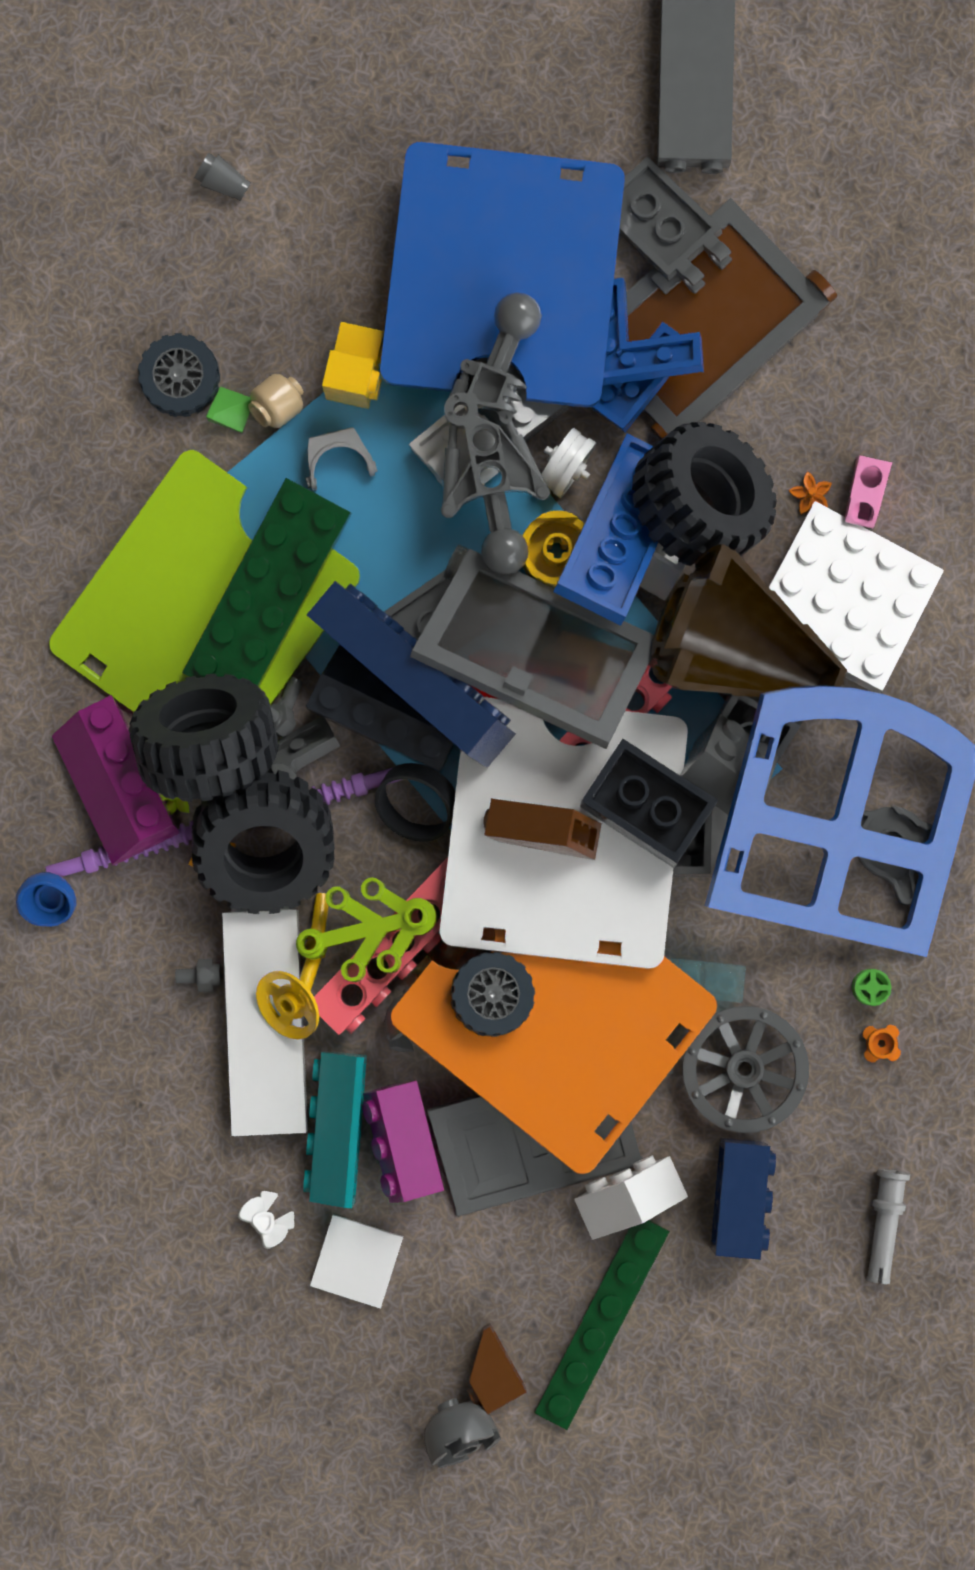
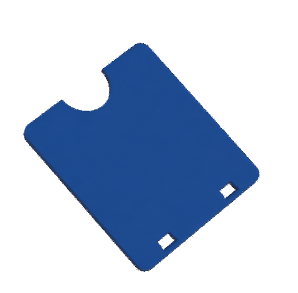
[380,142,625,407]

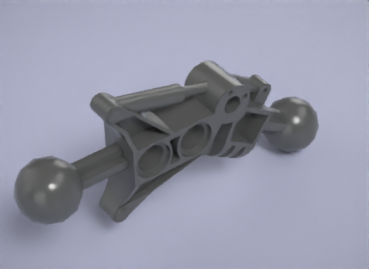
[441,292,550,575]

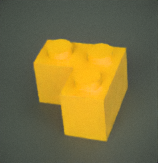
[322,322,384,409]

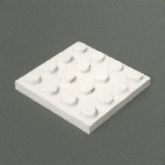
[769,501,944,693]

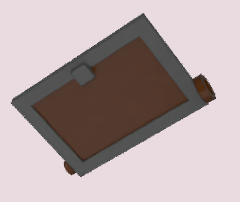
[626,198,837,440]

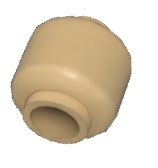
[248,374,303,428]

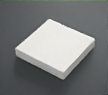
[310,1214,403,1309]

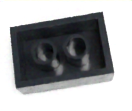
[580,739,718,868]

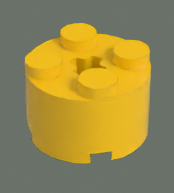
[523,511,584,588]

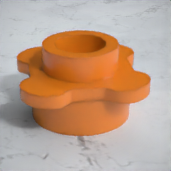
[862,1025,901,1063]

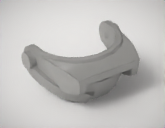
[306,427,378,491]

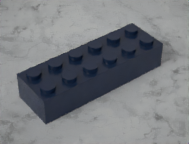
[307,581,516,768]

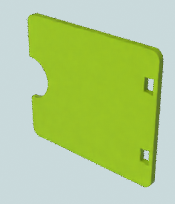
[49,450,360,712]

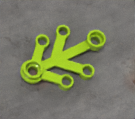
[296,877,437,982]

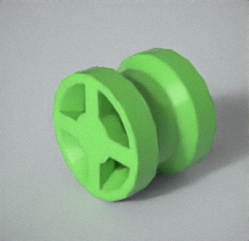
[851,969,892,1006]

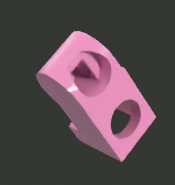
[845,455,892,529]

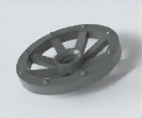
[682,1006,809,1133]

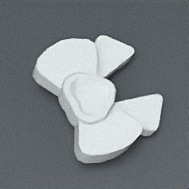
[238,1191,294,1249]

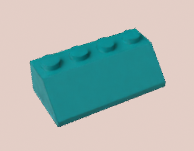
[303,1051,367,1209]

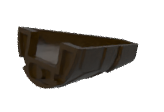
[651,544,847,697]

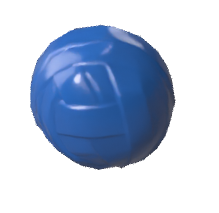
[16,872,76,927]

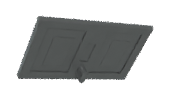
[428,1095,643,1217]

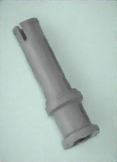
[866,1169,911,1284]

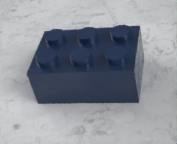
[710,1138,776,1260]

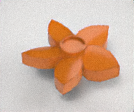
[788,471,832,515]

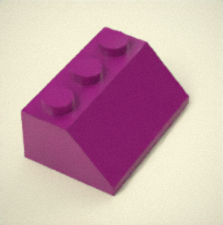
[362,1081,444,1203]

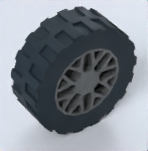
[138,333,220,417]
[450,952,535,1037]

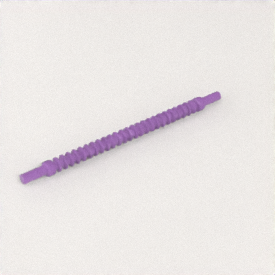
[46,768,403,877]

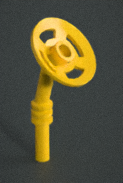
[256,893,329,1040]

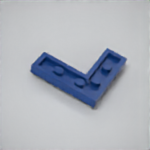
[603,278,704,385]
[591,322,680,433]

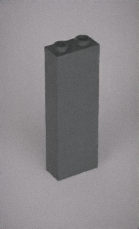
[657,0,735,174]

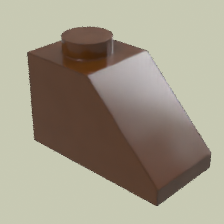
[467,1323,527,1414]

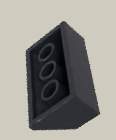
[306,645,455,773]

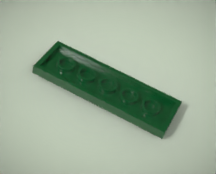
[182,478,352,687]

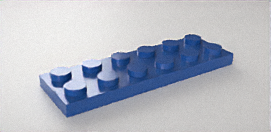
[553,433,659,626]

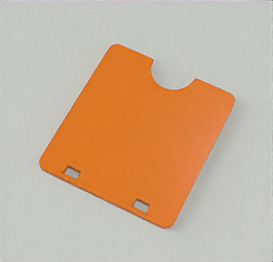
[391,929,717,1174]

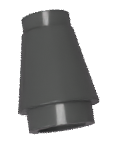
[194,153,251,201]

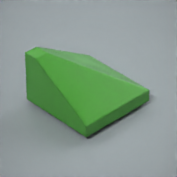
[206,387,251,433]

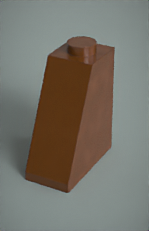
[483,798,602,860]

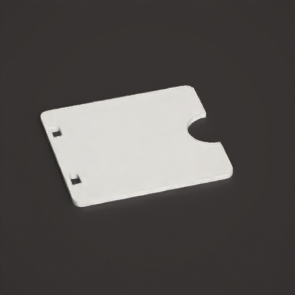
[440,697,688,969]

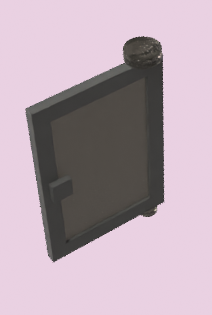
[410,544,658,749]

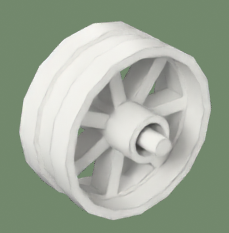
[541,428,597,498]

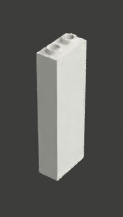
[222,906,308,1136]

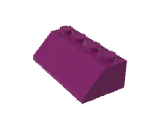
[52,695,180,866]

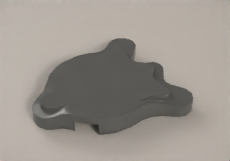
[858,806,933,905]

